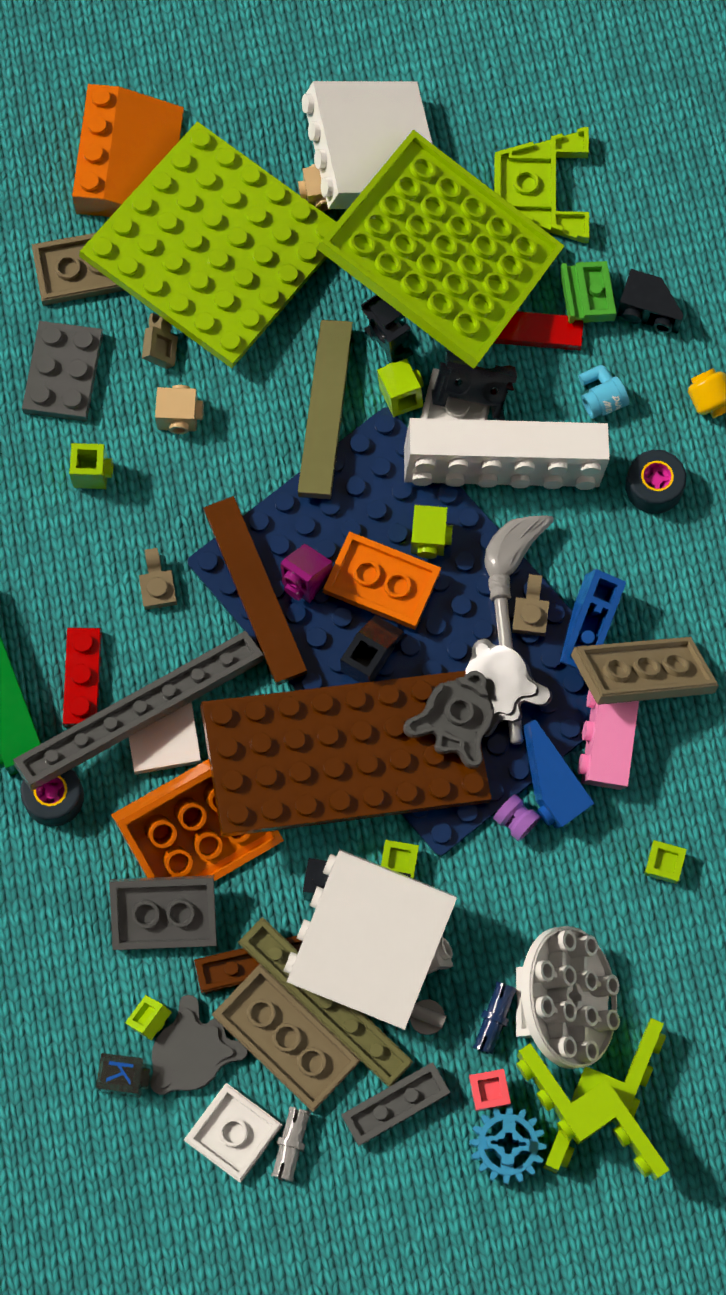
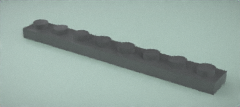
[13,631,264,791]

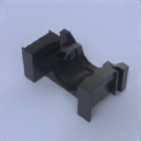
[361,295,413,363]
[431,350,517,421]

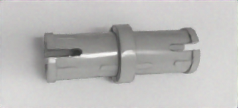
[271,1107,311,1182]

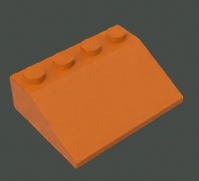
[72,84,184,217]
[111,759,284,881]

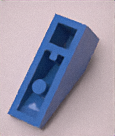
[560,569,626,670]
[523,720,595,828]

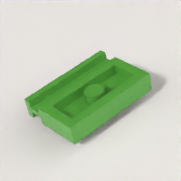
[560,261,616,323]

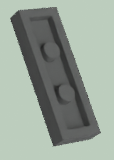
[341,1062,450,1147]

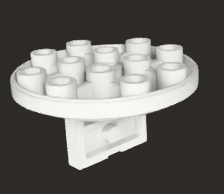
[516,926,620,1069]

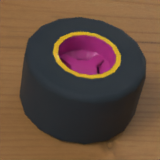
[625,449,686,514]
[20,769,84,827]

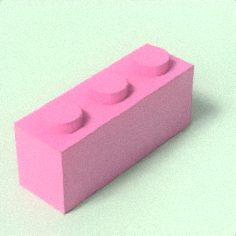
[577,690,639,790]

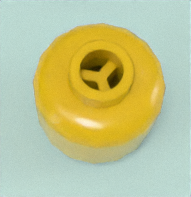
[688,368,726,419]

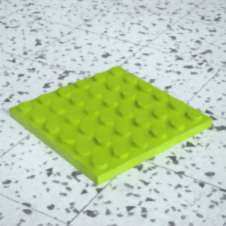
[79,121,336,368]
[316,130,564,369]

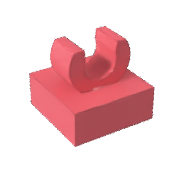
[469,1069,511,1112]

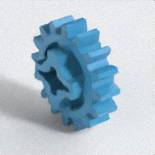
[469,1105,547,1185]

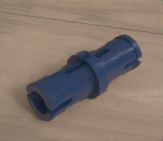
[472,982,517,1056]

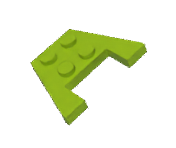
[494,127,589,243]

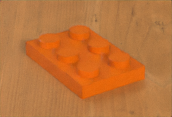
[323,531,441,630]

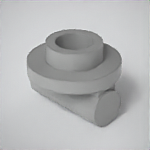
[410,1000,447,1035]

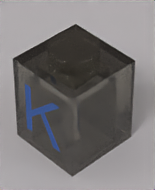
[96,1053,151,1098]

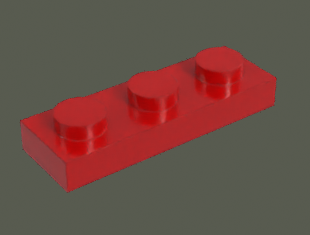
[63,628,102,727]

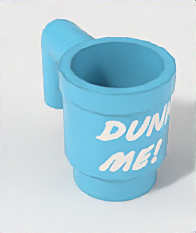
[578,365,629,419]

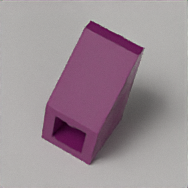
[281,544,333,603]

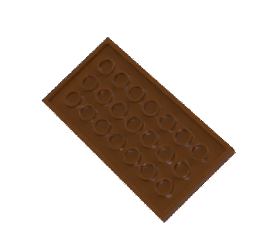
[200,671,492,837]

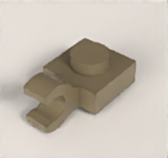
[142,313,178,369]
[139,548,177,610]
[512,574,549,637]

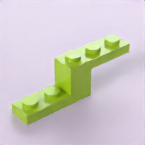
[543,1018,666,1174]
[516,1043,669,1181]

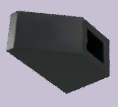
[617,269,683,334]
[340,615,404,683]

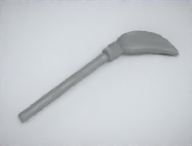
[484,515,554,745]

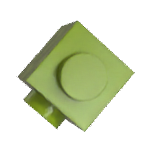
[377,359,424,417]
[69,443,113,489]
[411,505,453,559]

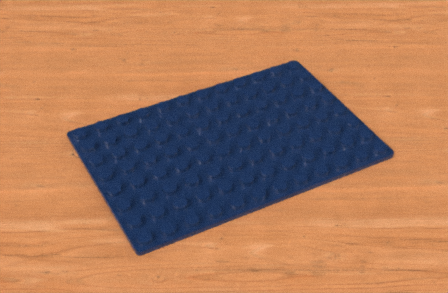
[188,407,591,856]

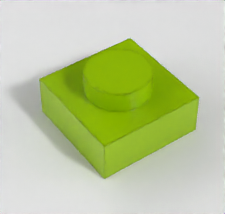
[381,840,419,879]
[644,840,687,884]
[125,995,172,1040]

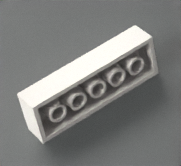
[404,418,609,490]

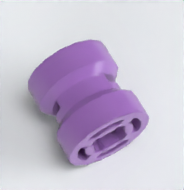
[493,794,541,842]

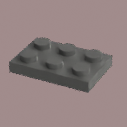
[22,321,103,422]
[109,875,217,950]

